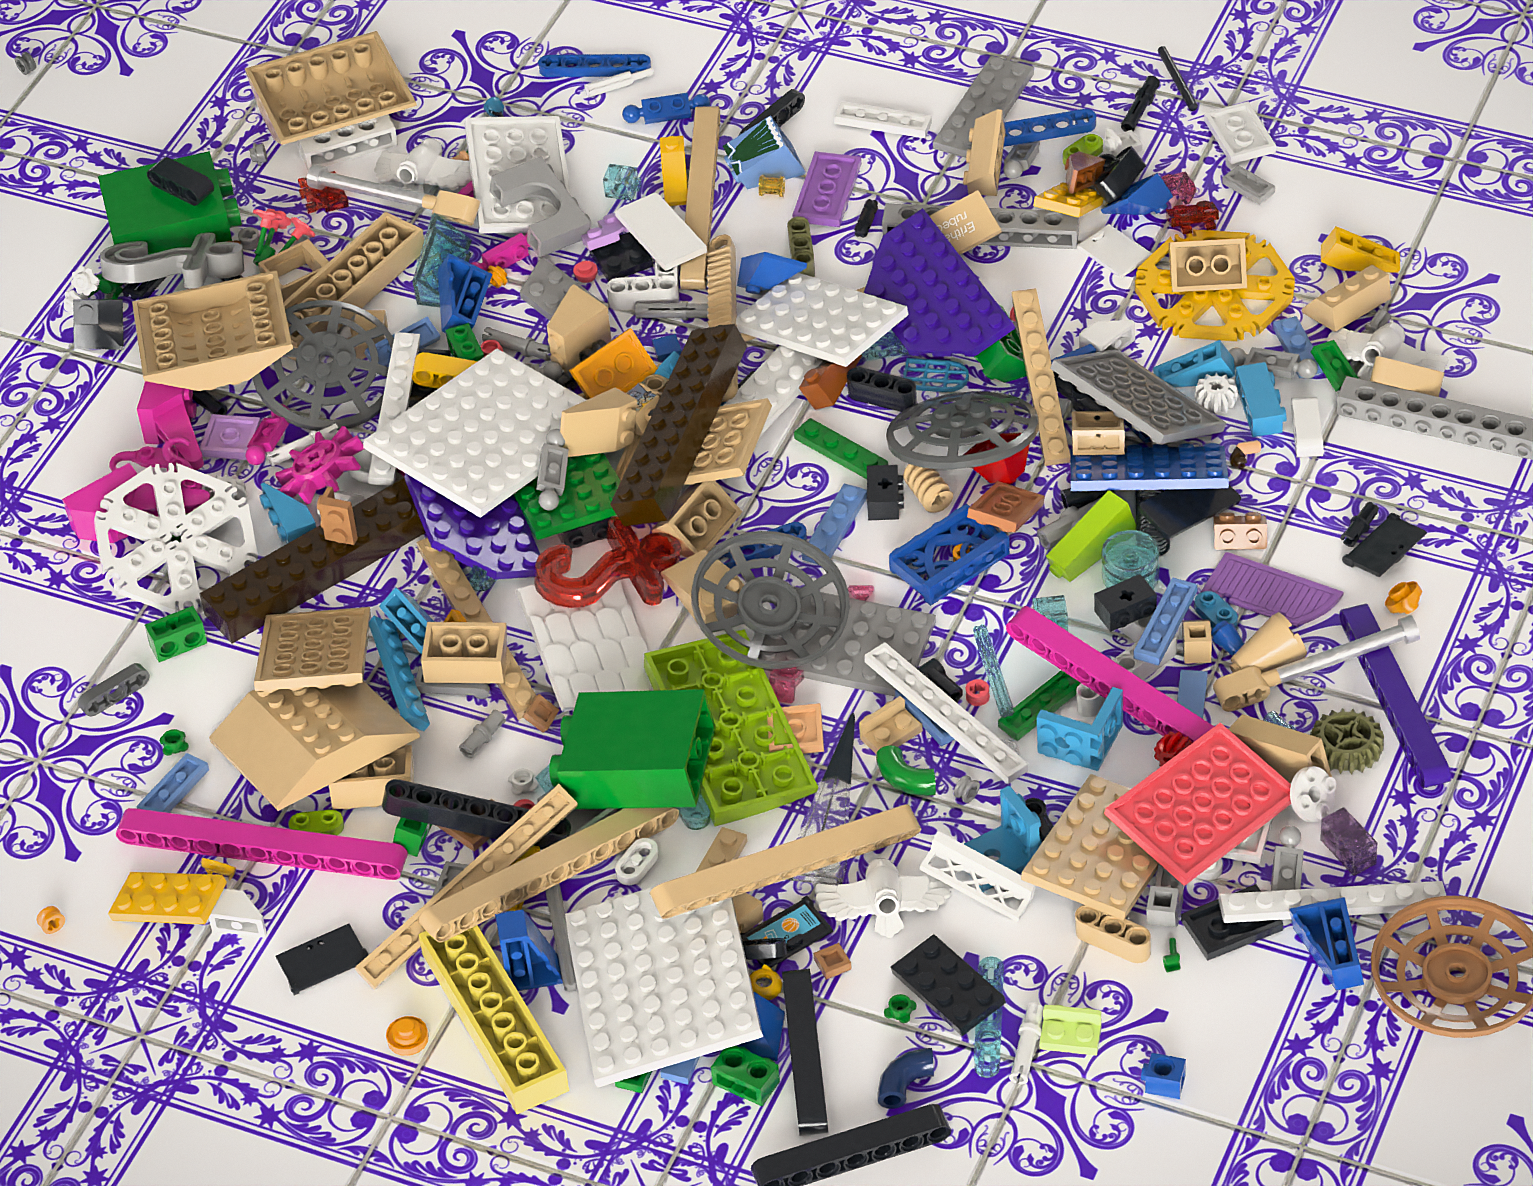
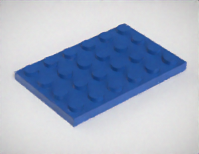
[1070,443,1229,491]

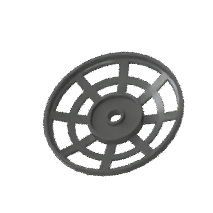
[252,300,394,431]
[886,391,1039,470]
[691,531,850,669]

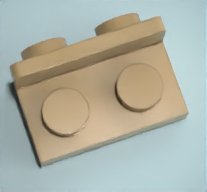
[859,696,923,754]

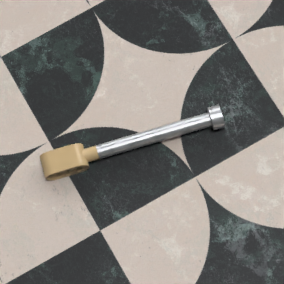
[307,164,481,226]
[1213,615,1420,712]

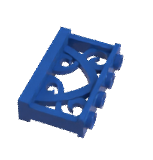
[889,504,1010,606]

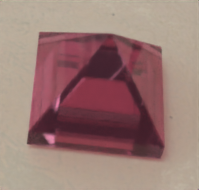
[848,585,875,601]

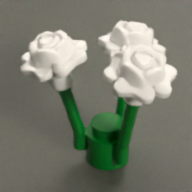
[63,266,123,315]

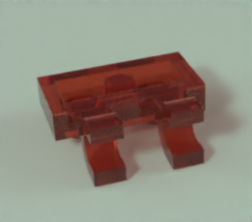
[298,171,349,214]
[1166,201,1219,235]

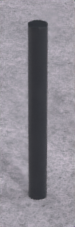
[1157,46,1198,111]

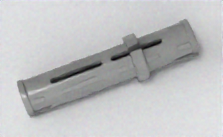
[635,301,709,320]
[482,327,551,361]

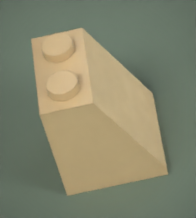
[547,284,612,371]

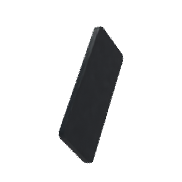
[1138,485,1241,539]

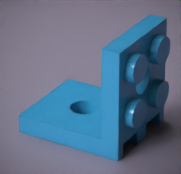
[1037,687,1123,771]
[964,785,1042,892]

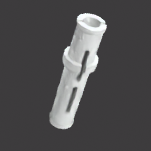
[266,423,339,467]
[1009,1003,1044,1084]

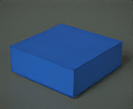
[652,334,682,362]

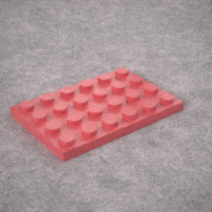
[1104,723,1291,886]

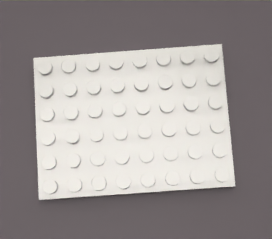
[363,349,586,518]
[565,886,763,1087]

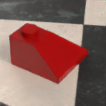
[963,433,1030,485]

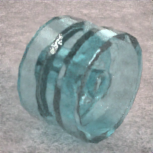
[1102,530,1160,589]

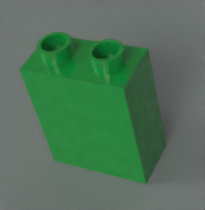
[98,151,242,255]
[549,689,716,809]

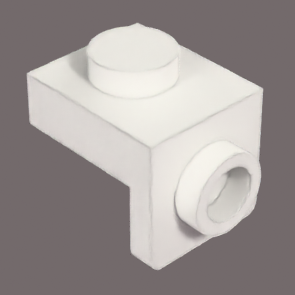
[1104,128,1143,157]

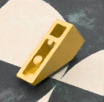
[660,136,688,206]
[1321,226,1400,273]

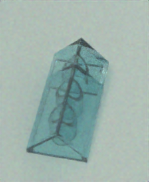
[412,213,472,307]

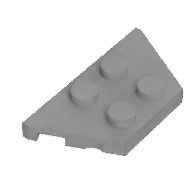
[520,257,603,321]

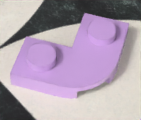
[581,213,629,251]

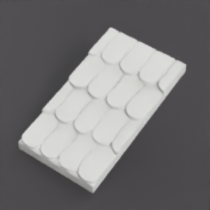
[516,577,653,711]

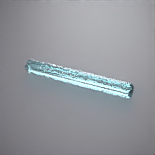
[973,624,1014,718]

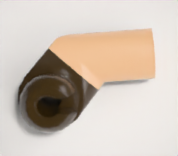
[1229,440,1261,470]

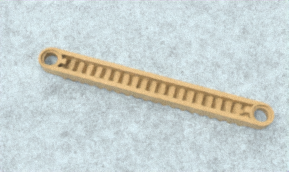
[707,234,738,402]

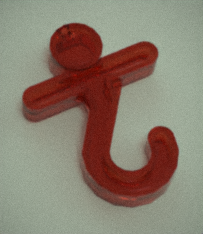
[534,517,681,608]

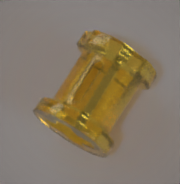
[759,175,785,197]

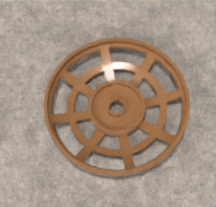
[1371,896,1533,1038]

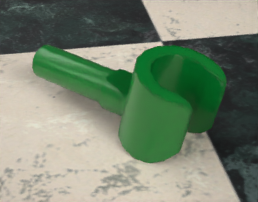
[1163,938,1181,973]

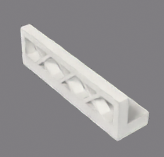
[920,831,1036,922]

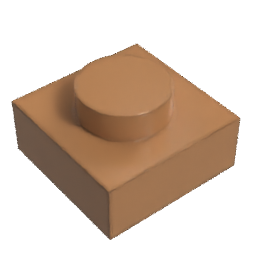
[522,694,559,733]
[813,943,852,980]

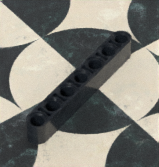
[382,779,571,850]
[782,968,829,1136]
[751,1104,952,1186]

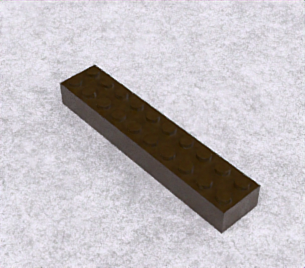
[610,324,747,526]
[199,478,426,644]

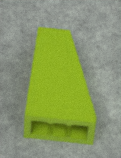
[1046,490,1136,582]

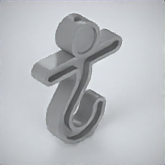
[100,233,245,289]

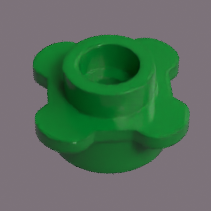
[159,729,189,756]
[884,994,917,1023]

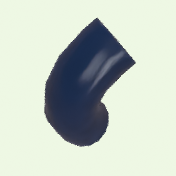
[877,1048,934,1109]

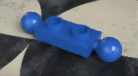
[622,93,710,125]

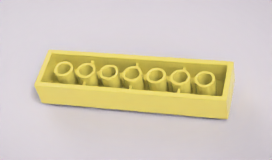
[419,925,569,1114]

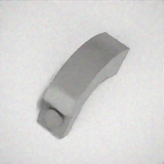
[1146,864,1184,927]

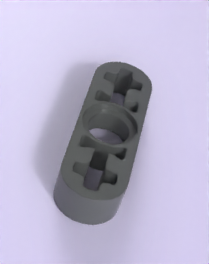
[78,663,150,717]

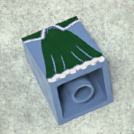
[723,115,806,190]

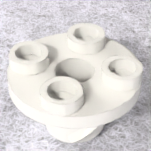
[1289,766,1337,822]

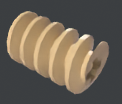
[903,464,953,513]

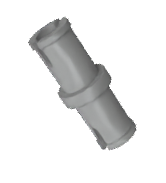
[459,709,506,758]

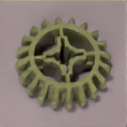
[1310,707,1384,775]

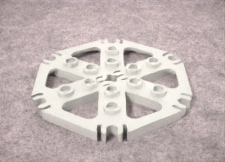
[94,463,258,614]

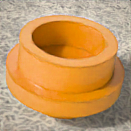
[487,266,508,288]

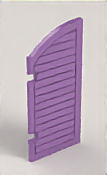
[1201,552,1344,627]

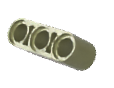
[787,217,815,277]

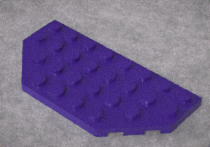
[864,208,1016,357]
[404,473,546,580]

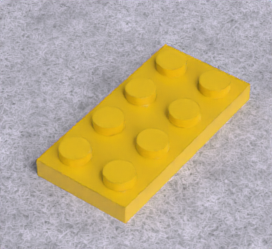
[108,872,227,924]

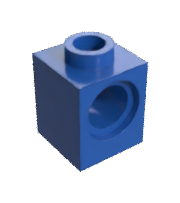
[1141,1053,1186,1099]

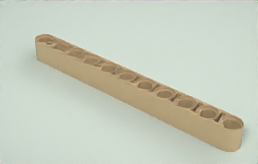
[680,106,720,290]
[650,804,922,919]
[419,807,679,942]

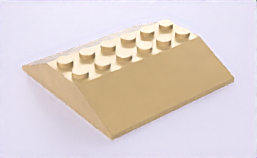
[245,31,417,145]
[132,270,293,391]
[209,681,420,811]

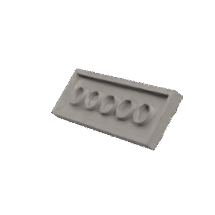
[933,55,1034,158]

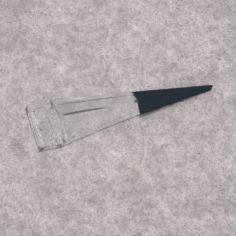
[787,713,855,885]

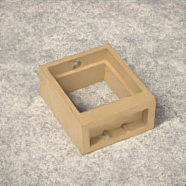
[258,239,329,302]
[1072,411,1125,455]

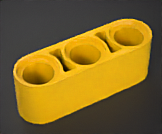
[412,352,478,389]

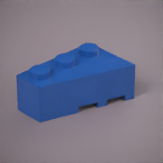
[438,253,492,333]
[1289,897,1364,990]
[495,909,563,991]

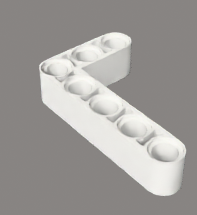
[606,260,679,311]
[1076,614,1177,718]

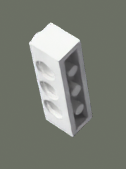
[298,114,398,171]

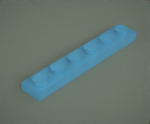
[369,615,430,731]

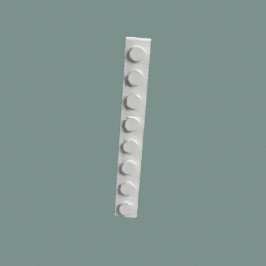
[368,332,420,486]
[865,642,1029,784]
[1219,881,1446,923]

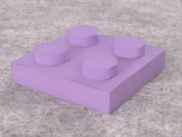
[200,414,261,460]

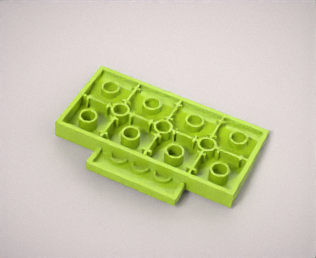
[643,629,819,827]

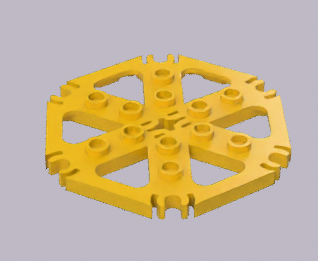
[1135,229,1295,342]

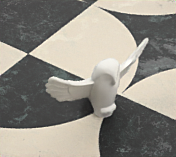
[374,138,472,193]
[1327,322,1449,382]
[815,858,952,938]

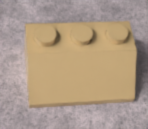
[963,109,1006,196]
[1169,238,1247,292]
[1302,265,1391,332]
[651,481,742,558]
[421,622,507,683]
[329,745,414,810]

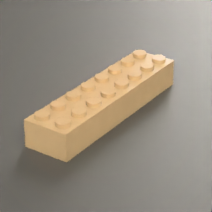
[284,212,426,361]

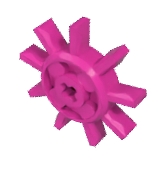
[275,426,365,505]

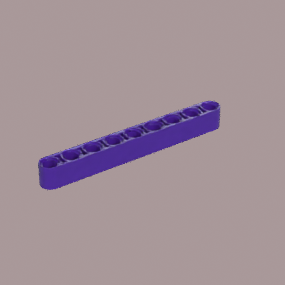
[1339,603,1451,789]

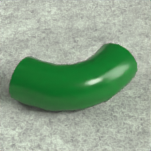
[876,745,936,796]

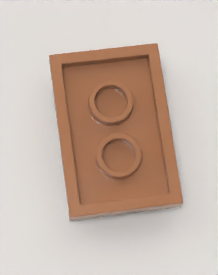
[967,481,1045,532]

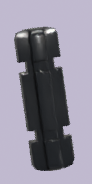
[854,199,878,238]

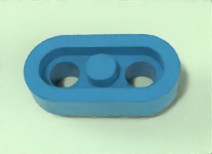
[1194,591,1238,628]

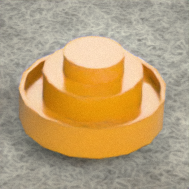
[1385,581,1423,614]
[386,1016,429,1055]

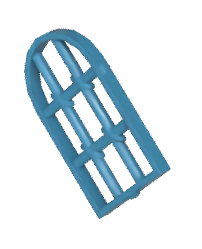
[903,358,969,392]

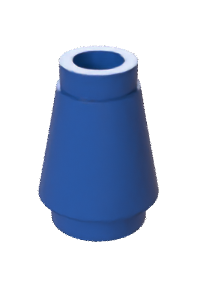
[1211,621,1245,656]

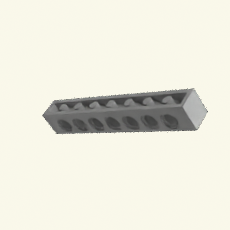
[882,203,1079,249]
[1337,376,1533,460]

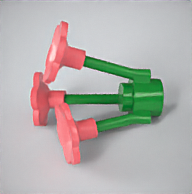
[253,209,316,267]

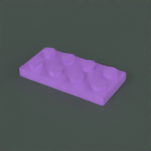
[792,151,862,228]

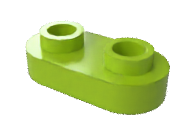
[1062,134,1103,165]
[288,810,344,836]

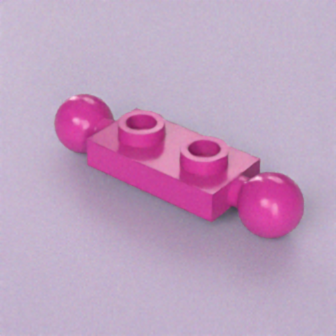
[470,232,531,272]
[245,404,290,465]

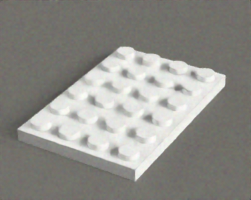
[465,116,571,234]
[736,273,908,367]

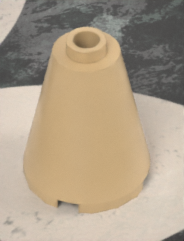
[1229,612,1307,673]

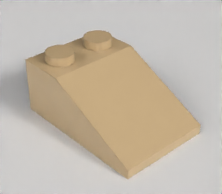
[560,387,637,457]
[661,549,744,624]

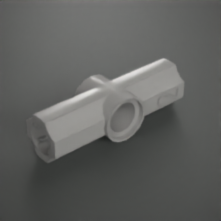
[1037,497,1102,550]

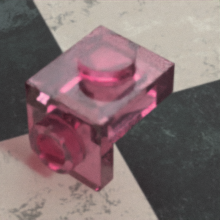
[1162,171,1197,205]
[769,667,804,703]

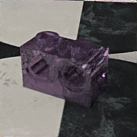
[1320,807,1378,876]

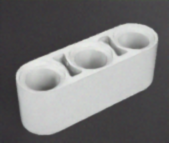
[1291,397,1323,457]

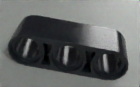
[1093,146,1146,204]
[147,157,214,206]
[847,367,917,412]

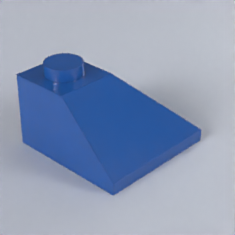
[1101,173,1174,215]
[737,252,807,294]
[720,992,785,1061]

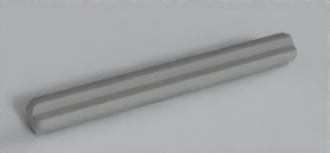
[545,884,577,992]

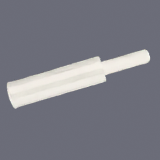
[584,68,654,98]

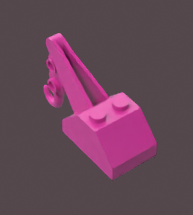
[109,381,204,472]
[62,437,211,543]

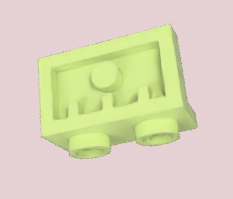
[1040,1005,1102,1055]

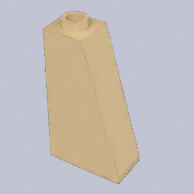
[1228,714,1332,783]

